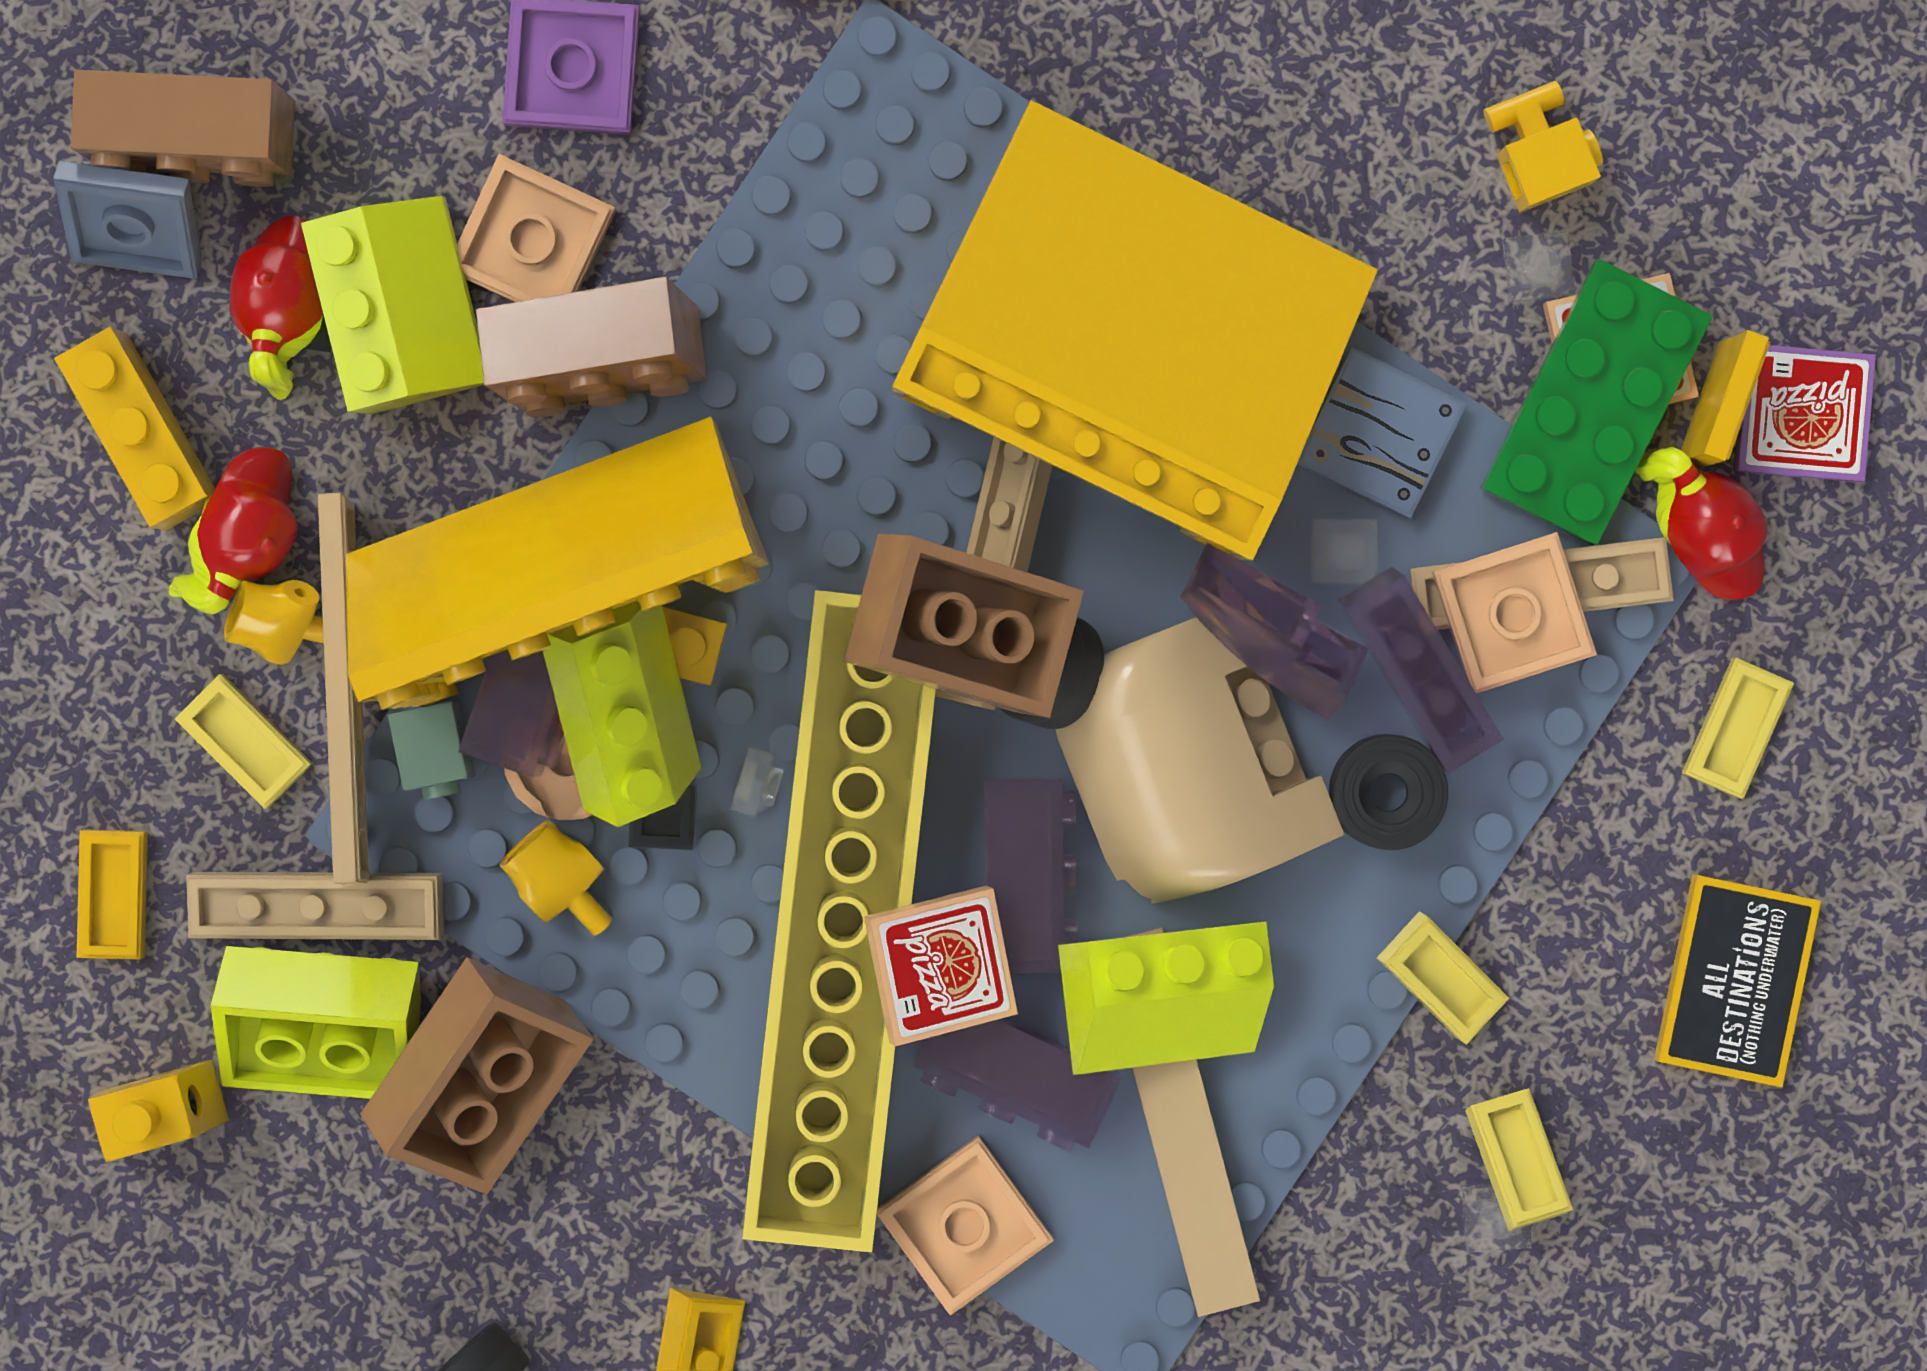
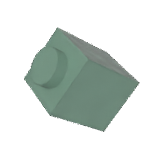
[388,701,476,800]

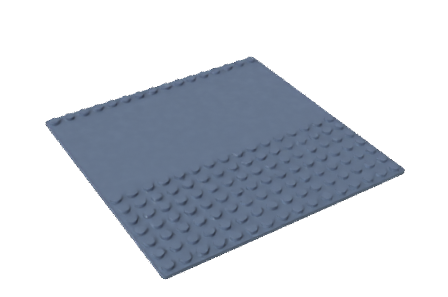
[308,0,1697,1371]

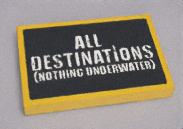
[1654,874,1821,1087]

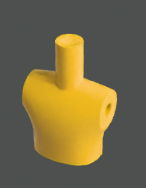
[224,580,324,665]
[500,820,613,936]

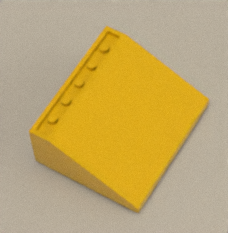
[891,100,1378,561]
[346,417,769,710]

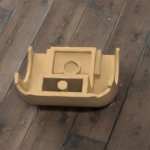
[1055,596,1345,904]

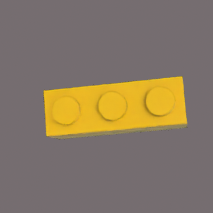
[54,326,215,531]

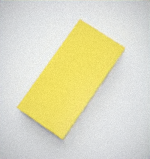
[1682,657,1794,799]
[175,674,313,809]
[1377,911,1509,1045]
[1465,1088,1573,1231]

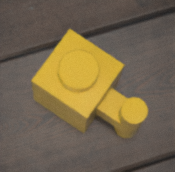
[1483,81,1603,213]

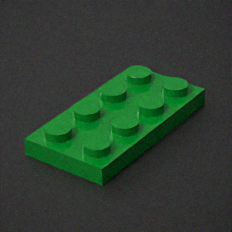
[1479,258,1713,546]

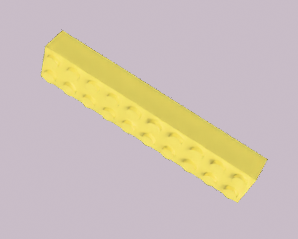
[742,590,936,1253]

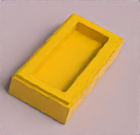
[77,829,148,960]

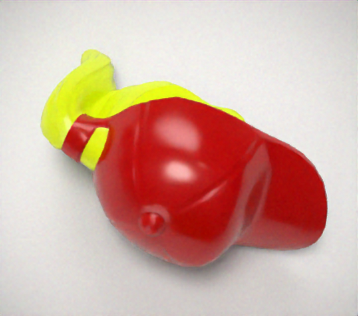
[229,216,323,400]
[169,447,298,614]
[1635,447,1768,600]

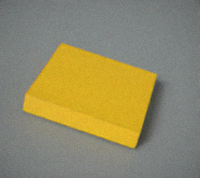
[1681,330,1770,469]

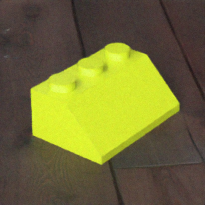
[301,196,484,414]
[542,600,701,827]
[1058,922,1274,1075]
[210,946,421,1099]

